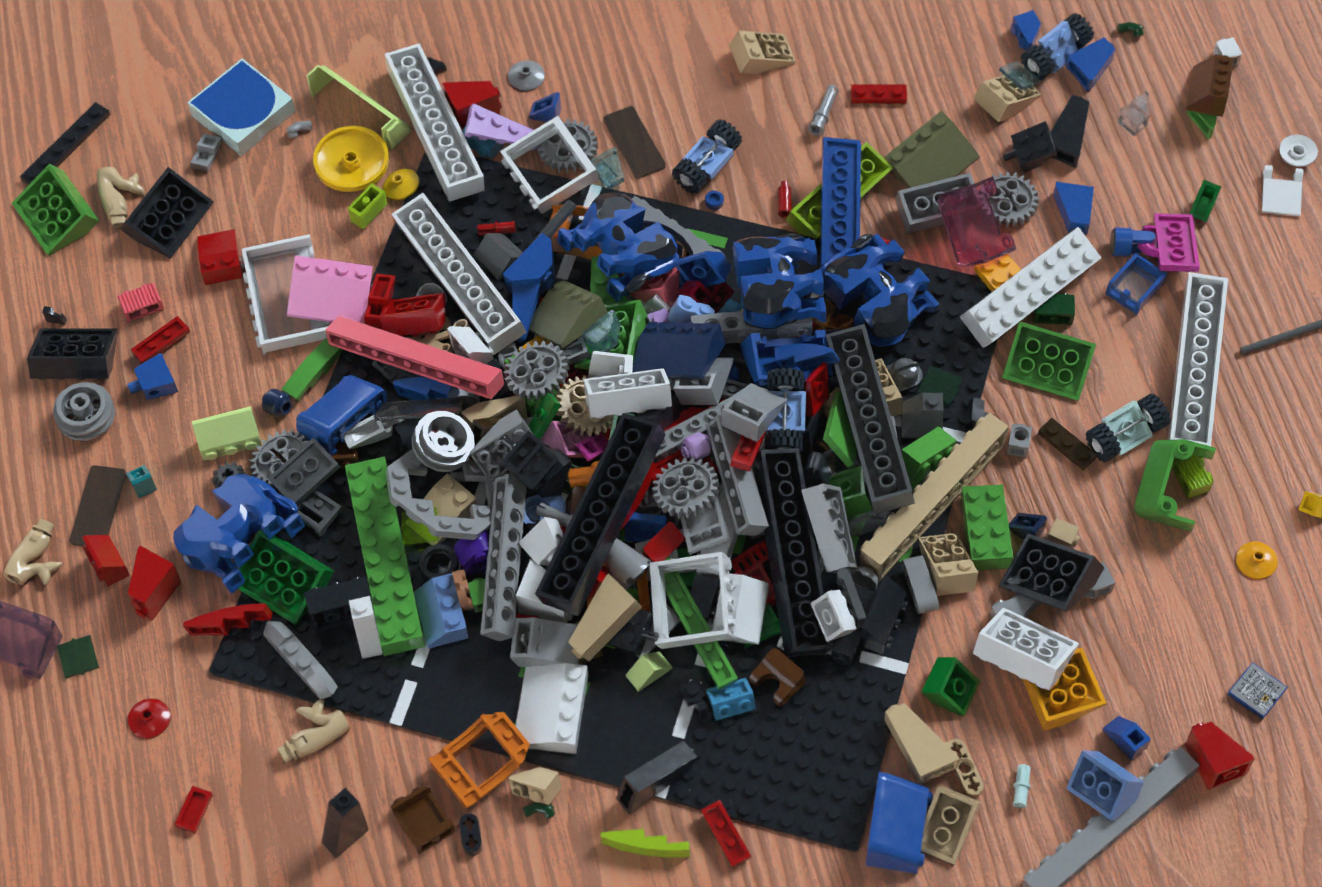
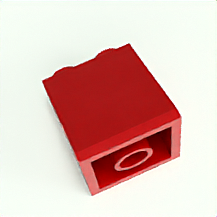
[442,81,502,130]
[128,546,181,620]
[1185,722,1255,790]

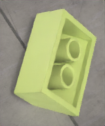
[192,406,262,461]

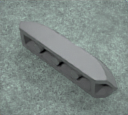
[263,621,338,700]

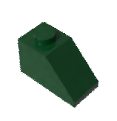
[1033,293,1075,325]

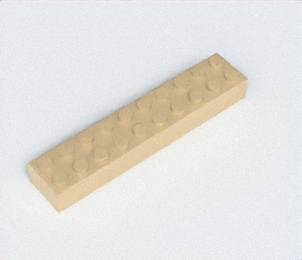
[859,412,1009,583]

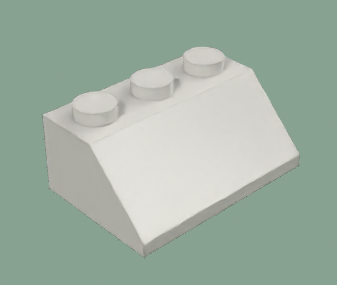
[713,574,769,645]

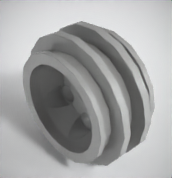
[53,382,116,441]
[412,411,475,472]

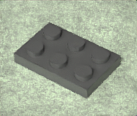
[268,437,340,505]

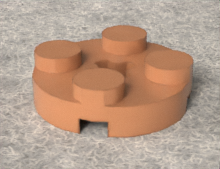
[452,569,474,612]

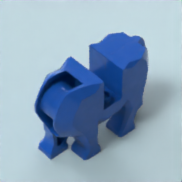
[173,474,305,593]

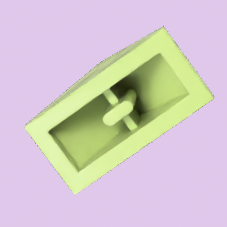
[626,652,672,692]

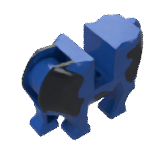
[557,192,679,303]
[732,233,827,330]
[819,234,939,347]

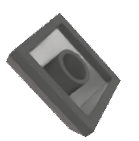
[473,233,523,281]

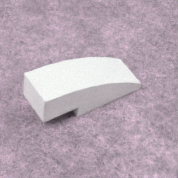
[344,407,403,449]

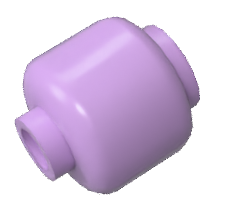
[681,432,712,462]

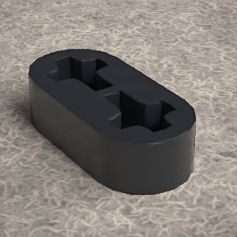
[459,813,482,856]

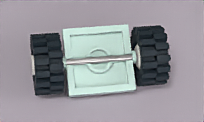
[1085,393,1171,462]

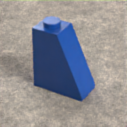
[1066,37,1115,92]
[1053,182,1094,235]

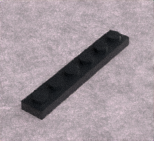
[20,102,111,185]

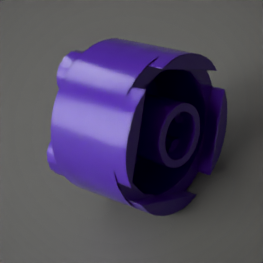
[454,530,490,575]

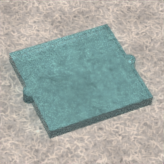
[999,61,1040,90]

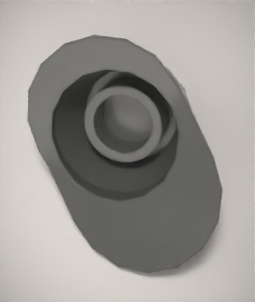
[886,358,923,392]

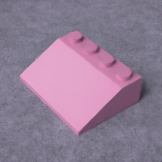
[287,255,373,324]

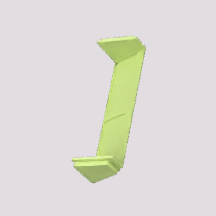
[307,65,412,149]

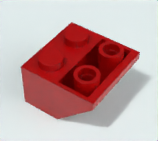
[82,535,130,587]

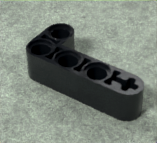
[802,452,832,488]

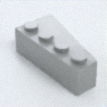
[801,484,857,574]

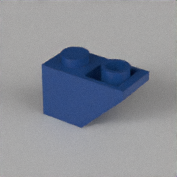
[1011,10,1041,51]
[1102,716,1151,761]

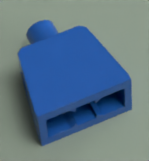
[127,353,178,400]

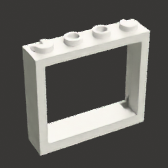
[500,116,599,214]
[650,552,736,649]

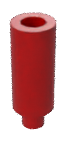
[778,181,792,218]

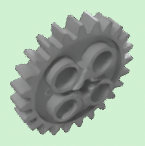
[537,118,598,173]
[978,172,1039,228]
[504,341,569,401]
[250,429,309,489]
[652,457,720,518]

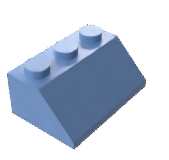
[414,573,468,649]
[1066,750,1144,821]

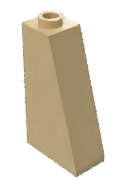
[568,574,642,661]
[885,703,959,784]

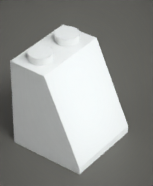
[516,559,574,623]

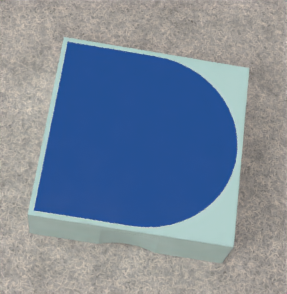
[187,58,296,156]

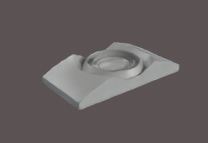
[680,488,729,555]

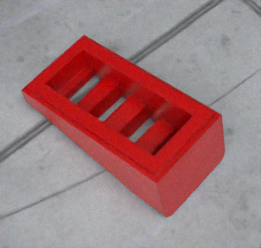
[731,540,769,573]

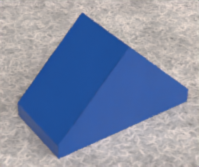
[529,92,561,122]

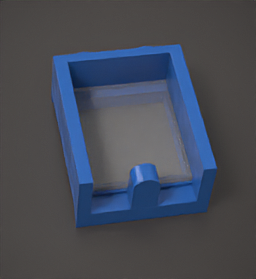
[1105,253,1168,315]

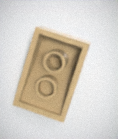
[461,395,528,429]
[406,473,477,546]
[921,785,982,865]

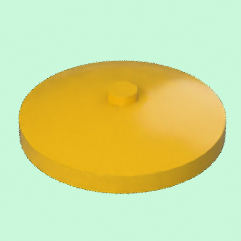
[313,126,389,192]

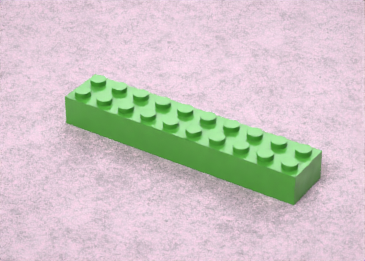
[345,457,425,656]

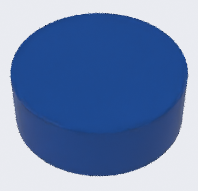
[705,191,724,210]

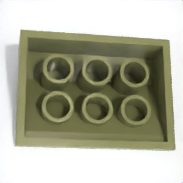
[884,111,980,189]
[529,280,610,349]

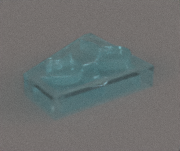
[590,147,624,190]

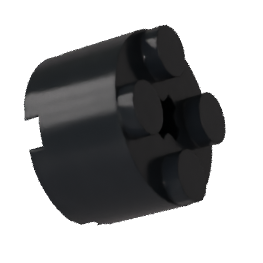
[391,416,421,457]

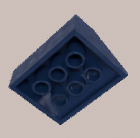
[632,322,726,379]

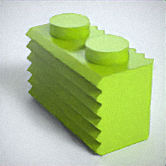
[348,183,388,229]
[1172,455,1214,498]

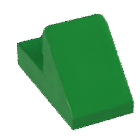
[1189,180,1222,222]

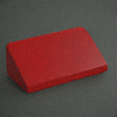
[642,521,686,563]

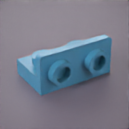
[706,678,756,720]

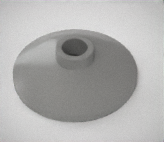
[508,60,545,91]

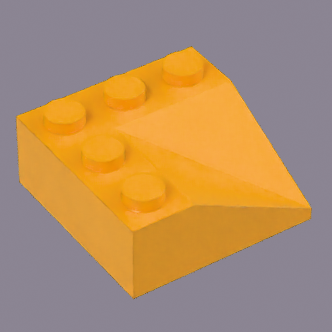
[1022,647,1107,731]

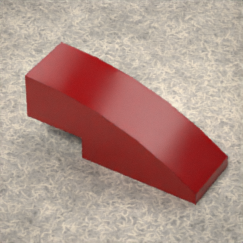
[364,274,395,330]

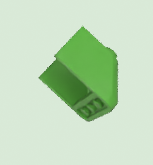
[1134,439,1216,532]

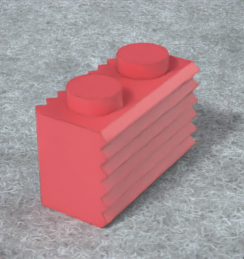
[117,283,164,323]

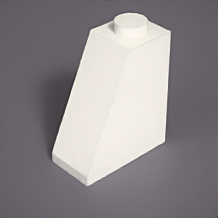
[349,596,383,659]

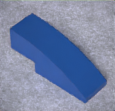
[774,343,840,372]
[393,377,460,406]

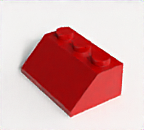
[379,292,446,337]

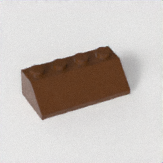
[1185,55,1234,117]

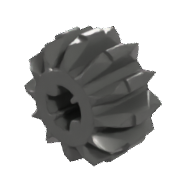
[212,461,246,488]

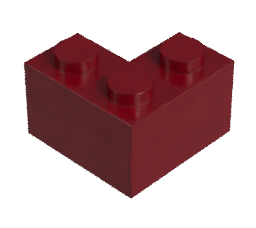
[676,281,734,314]

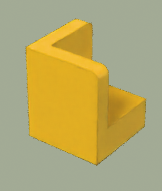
[1298,491,1322,518]

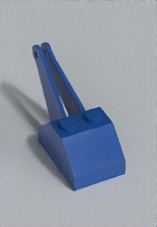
[503,233,555,342]

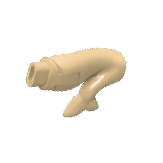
[97,167,145,227]
[3,519,62,586]
[277,699,350,763]

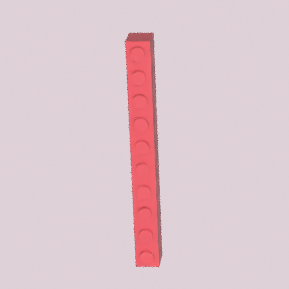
[325,316,504,399]

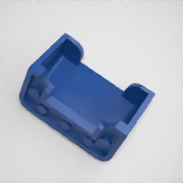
[740,330,833,388]
[296,375,388,456]
[865,772,933,874]

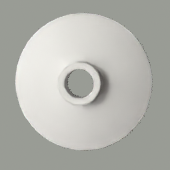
[1279,135,1318,167]

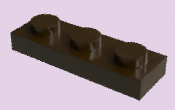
[1038,418,1098,471]

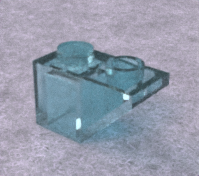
[582,310,621,352]

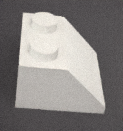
[447,326,494,364]
[810,590,857,642]

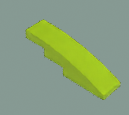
[600,829,690,858]

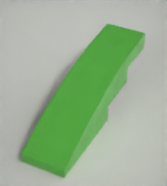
[281,338,343,401]

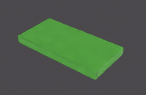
[823,391,857,467]

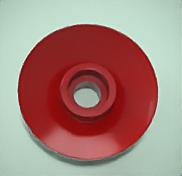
[128,698,170,739]

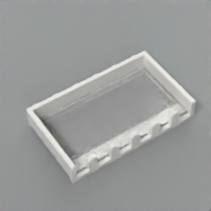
[240,234,330,354]

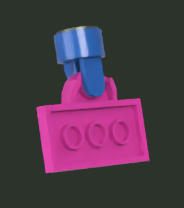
[1110,213,1200,272]

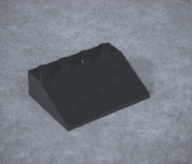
[120,167,214,259]
[27,328,118,380]
[999,534,1104,612]

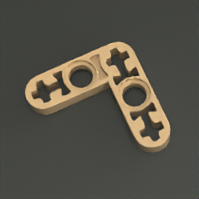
[907,739,984,799]

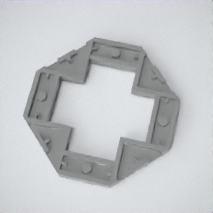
[386,445,502,540]

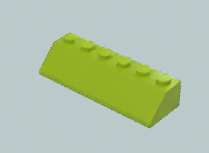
[786,142,894,239]

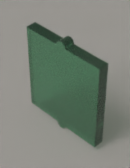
[918,366,963,406]
[57,635,99,678]

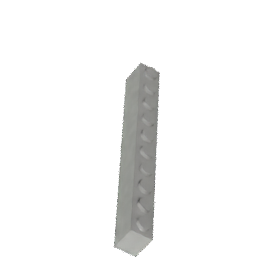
[1022,747,1199,887]

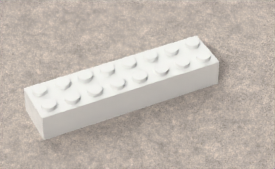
[960,227,1101,348]

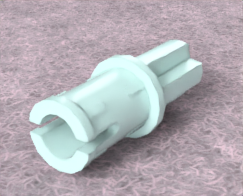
[1013,764,1031,808]

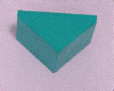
[126,465,157,498]

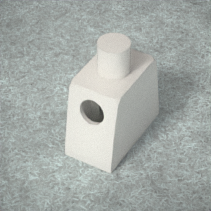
[519,517,564,566]

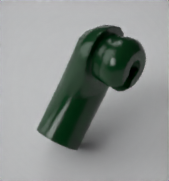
[1117,22,1144,37]
[522,802,555,819]

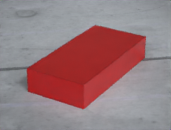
[174,786,213,834]

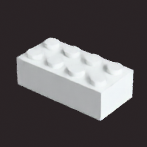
[583,368,672,418]

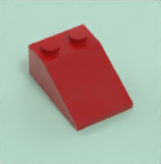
[197,229,243,285]

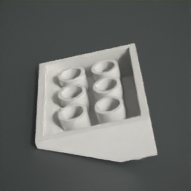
[973,608,1079,690]
[516,663,588,754]

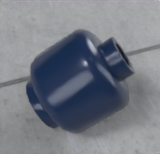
[262,389,292,417]

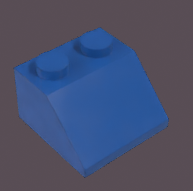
[673,251,732,287]

